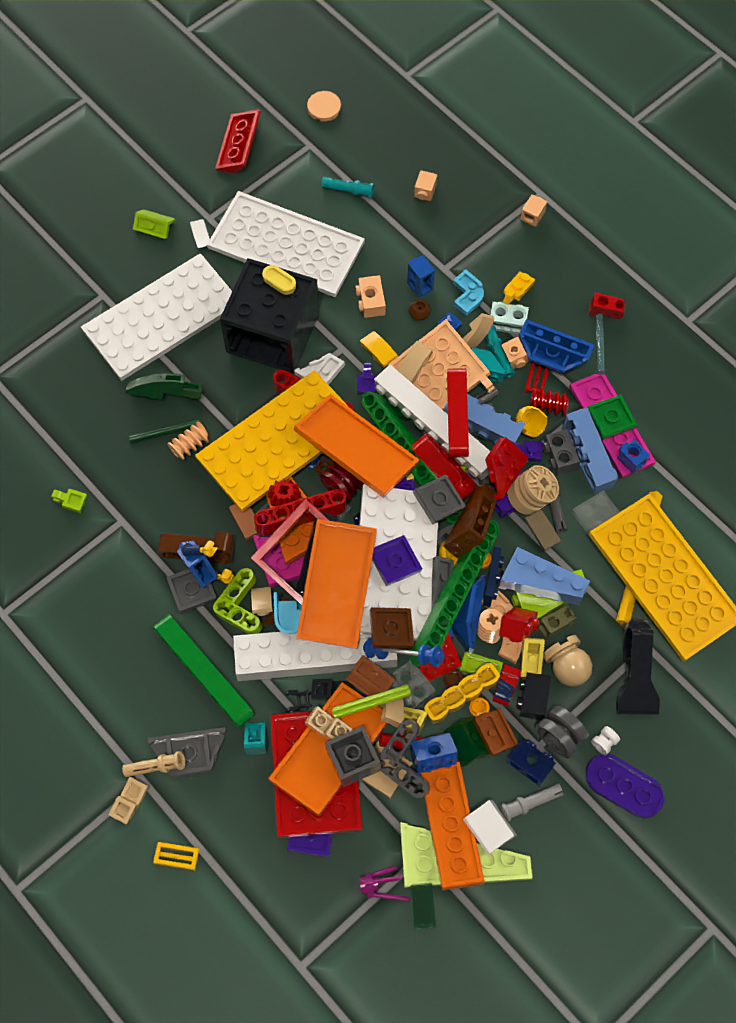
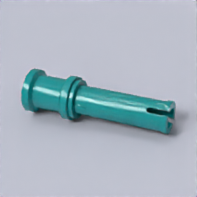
[321,176,374,199]
[485,325,515,378]

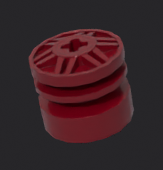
[319,460,364,503]

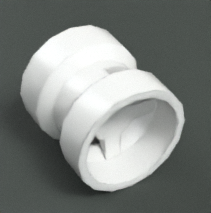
[591,726,620,755]

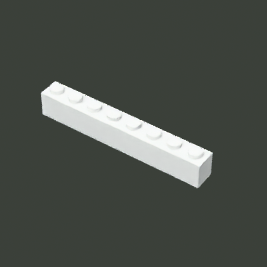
[374,365,490,480]

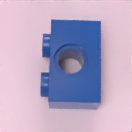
[410,733,458,774]

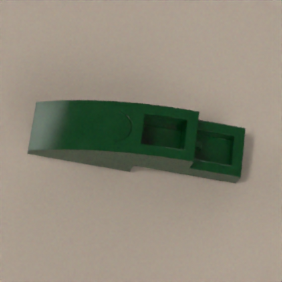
[125,373,203,400]

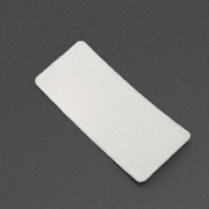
[190,219,210,248]

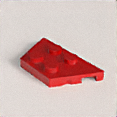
[485,437,529,500]

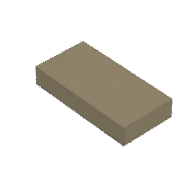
[525,510,561,552]

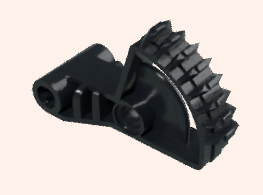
[616,619,660,715]

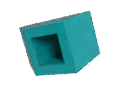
[472,348,505,383]

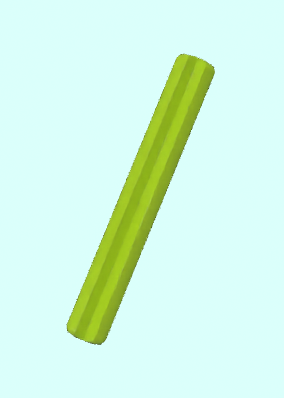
[332,684,411,718]

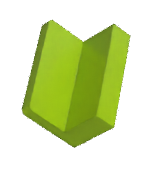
[133,210,175,239]

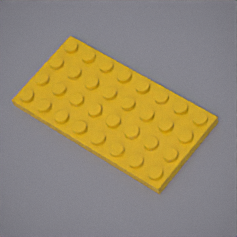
[195,370,347,512]
[588,493,736,662]

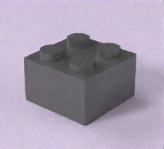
[325,726,381,787]

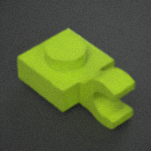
[51,489,88,514]

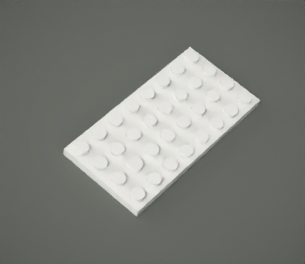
[207,191,365,298]
[81,253,232,381]
[359,484,438,641]

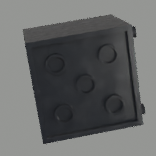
[220,258,319,374]

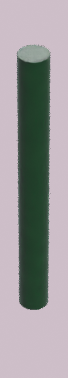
[129,418,203,443]

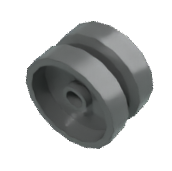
[535,706,589,758]

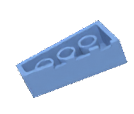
[443,394,526,445]
[562,407,618,494]
[499,547,590,606]

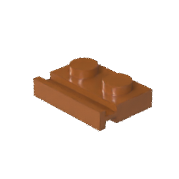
[346,655,396,696]
[473,708,519,757]

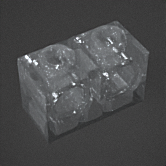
[392,661,436,709]

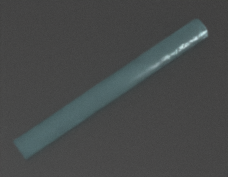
[596,314,605,375]

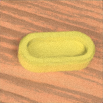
[262,265,296,295]

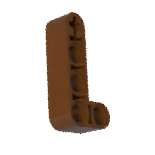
[157,532,235,564]

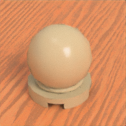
[543,635,593,687]

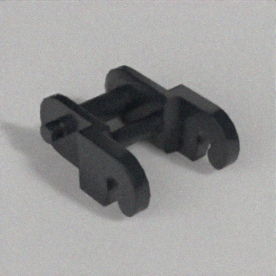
[285,690,312,712]

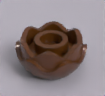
[408,299,431,321]

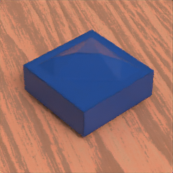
[437,312,463,331]

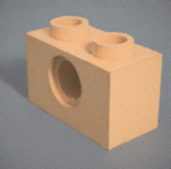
[356,275,386,318]

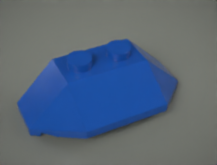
[519,319,595,373]
[452,575,486,653]

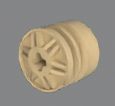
[507,465,559,515]

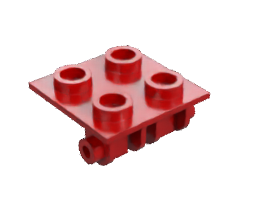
[418,632,462,682]

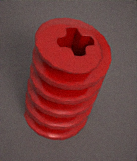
[530,387,569,417]

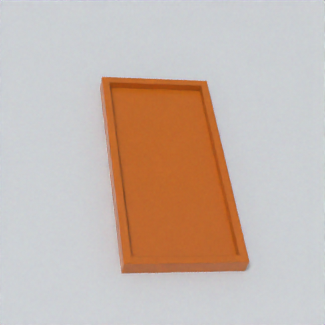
[294,394,419,498]
[296,519,377,649]
[268,682,388,817]

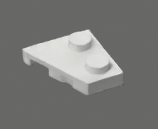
[294,353,345,385]

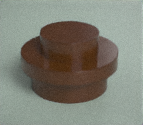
[443,670,463,688]

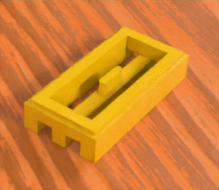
[153,842,200,871]

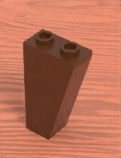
[444,483,497,558]

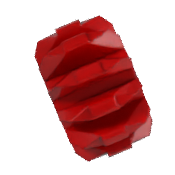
[268,478,301,506]

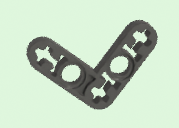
[378,719,430,798]

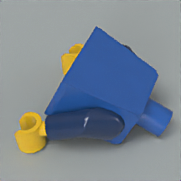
[177,541,234,588]

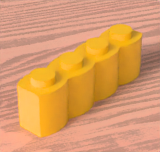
[424,663,500,724]

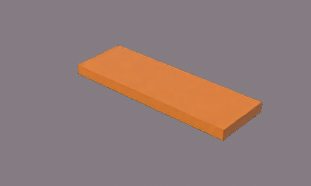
[419,762,485,890]

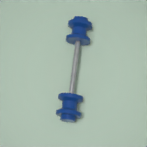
[363,637,444,667]

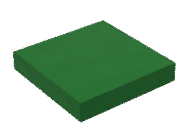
[587,394,637,440]

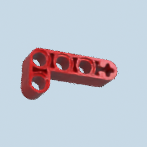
[412,433,476,500]

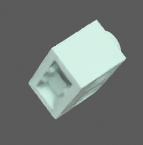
[491,302,529,334]

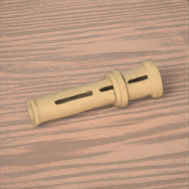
[122,751,185,777]

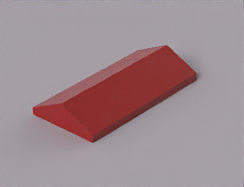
[215,109,261,174]

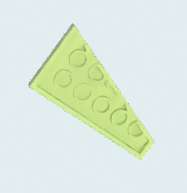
[400,822,532,888]

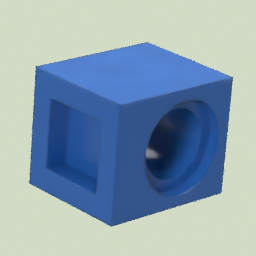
[618,439,650,474]

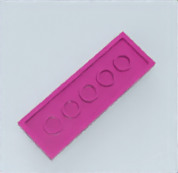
[569,371,656,479]

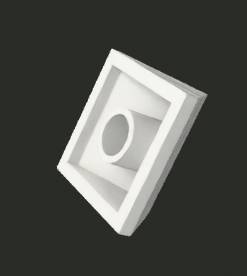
[463,800,517,855]

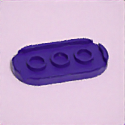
[585,754,665,818]

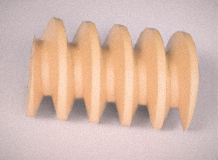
[167,421,209,461]
[477,609,503,644]

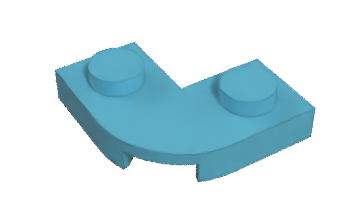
[453,269,484,316]

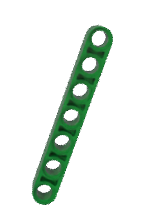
[153,614,255,728]

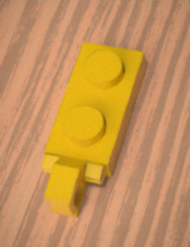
[502,272,535,305]

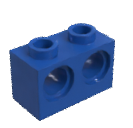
[407,255,435,298]

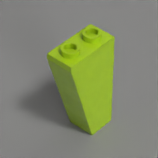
[511,569,588,621]

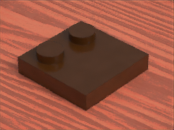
[369,607,414,649]

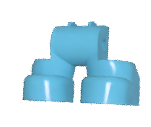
[274,592,302,635]

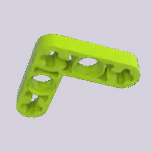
[213,568,263,634]

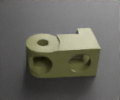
[538,606,578,641]

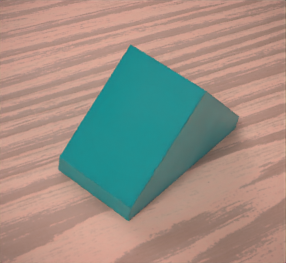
[244,722,267,755]

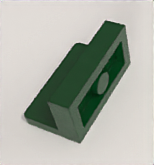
[444,718,489,767]

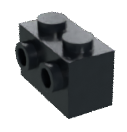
[517,672,551,721]

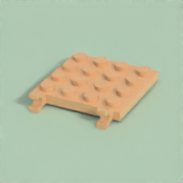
[388,319,495,410]

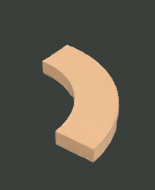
[482,591,523,664]

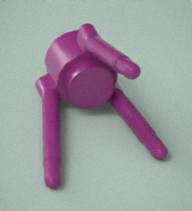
[360,866,411,902]

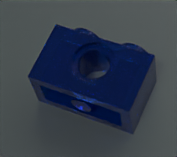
[506,738,556,787]

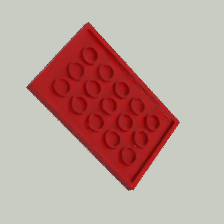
[271,712,362,838]

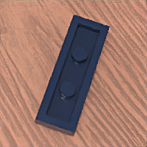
[483,547,504,607]

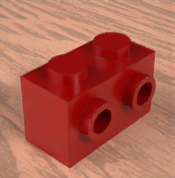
[499,607,539,642]

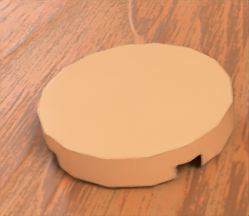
[307,91,341,122]

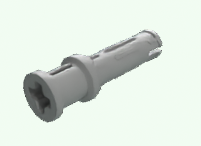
[500,783,563,822]

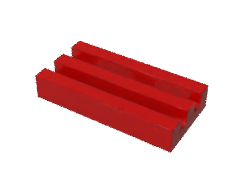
[524,362,549,394]

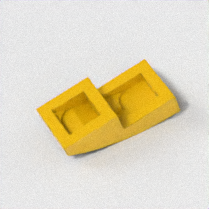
[360,331,398,367]

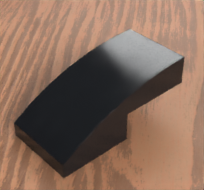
[311,679,355,702]

